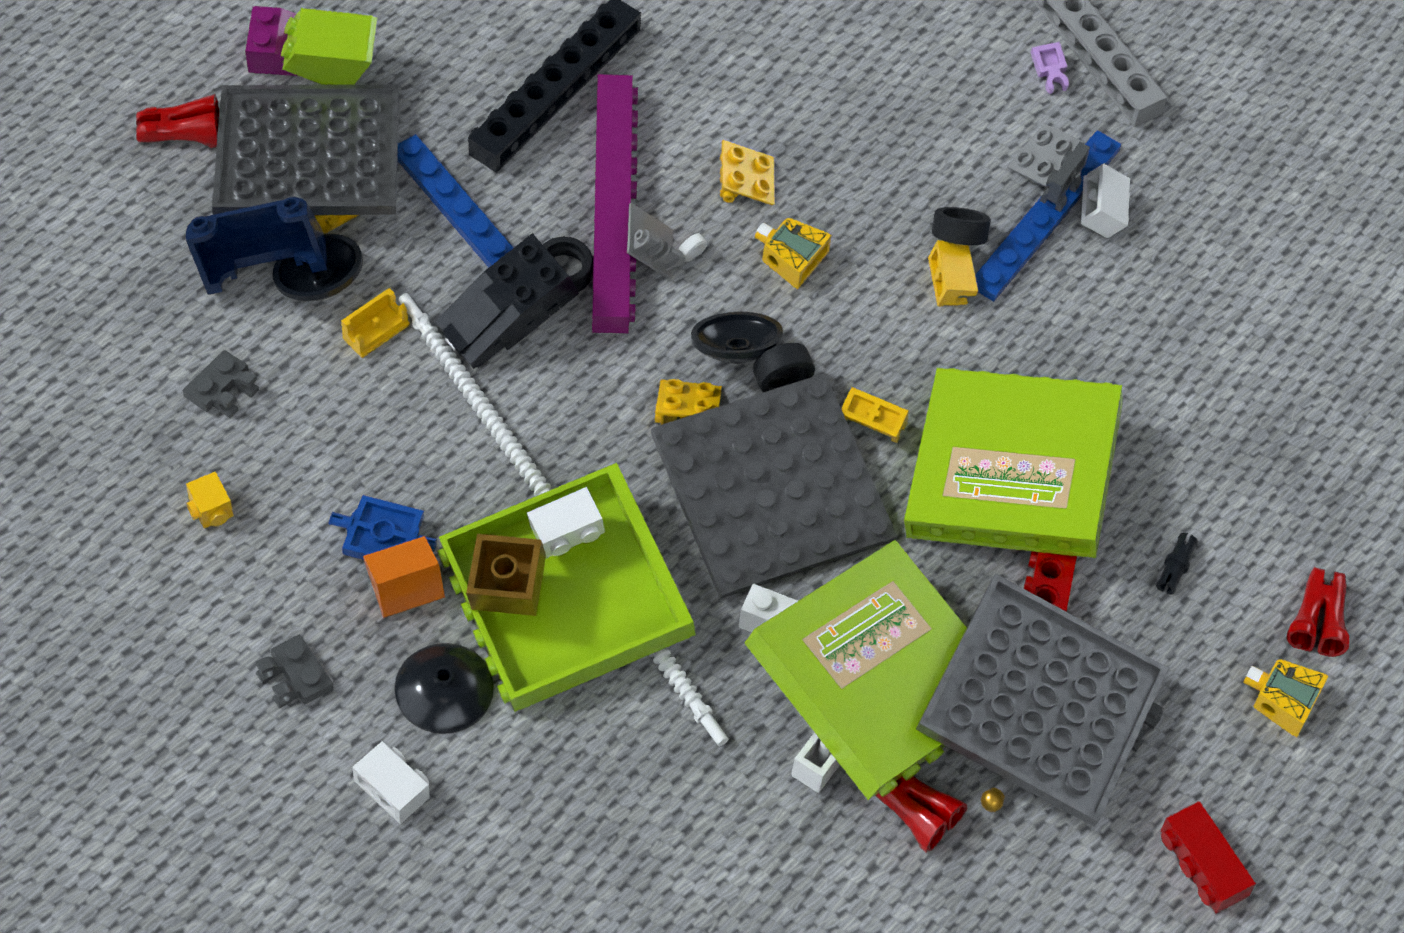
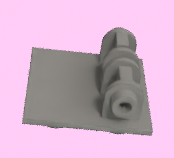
[1008,123,1084,187]
[627,203,685,279]

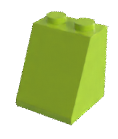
[281,8,377,85]

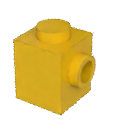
[186,471,233,529]

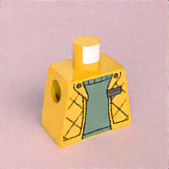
[755,218,832,289]
[1243,659,1328,737]

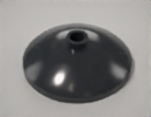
[273,234,363,301]
[691,312,783,364]
[395,643,494,734]

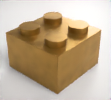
[466,534,546,616]

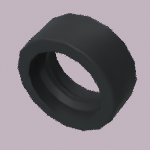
[931,207,991,245]
[543,236,593,292]
[753,343,815,393]

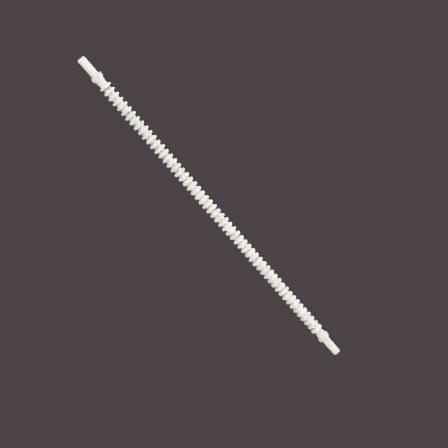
[399,293,729,746]

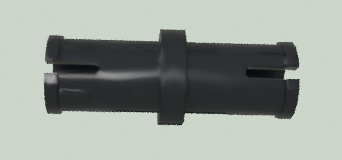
[1156,533,1198,595]

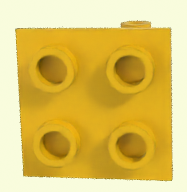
[720,140,775,205]
[655,379,722,425]

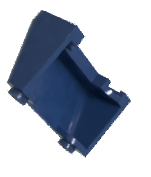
[186,197,327,295]

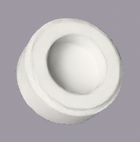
[678,233,707,262]

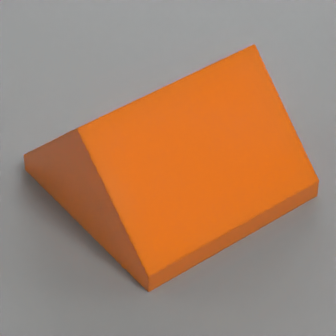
[363,536,445,618]

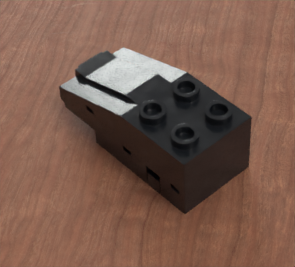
[435,233,579,369]

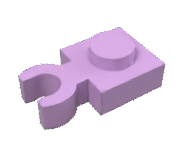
[1030,42,1069,94]

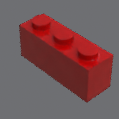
[1160,801,1256,914]

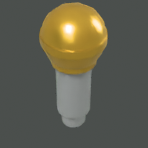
[981,777,1014,812]

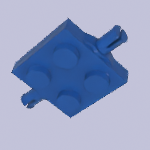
[329,495,437,560]

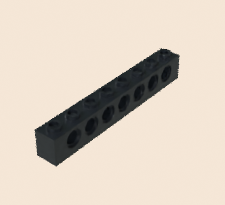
[468,0,641,173]

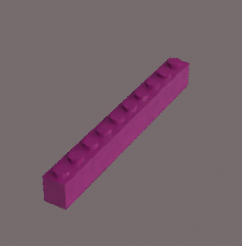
[592,74,638,334]

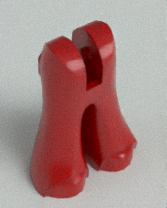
[136,94,220,148]
[1287,567,1349,657]
[875,776,967,853]

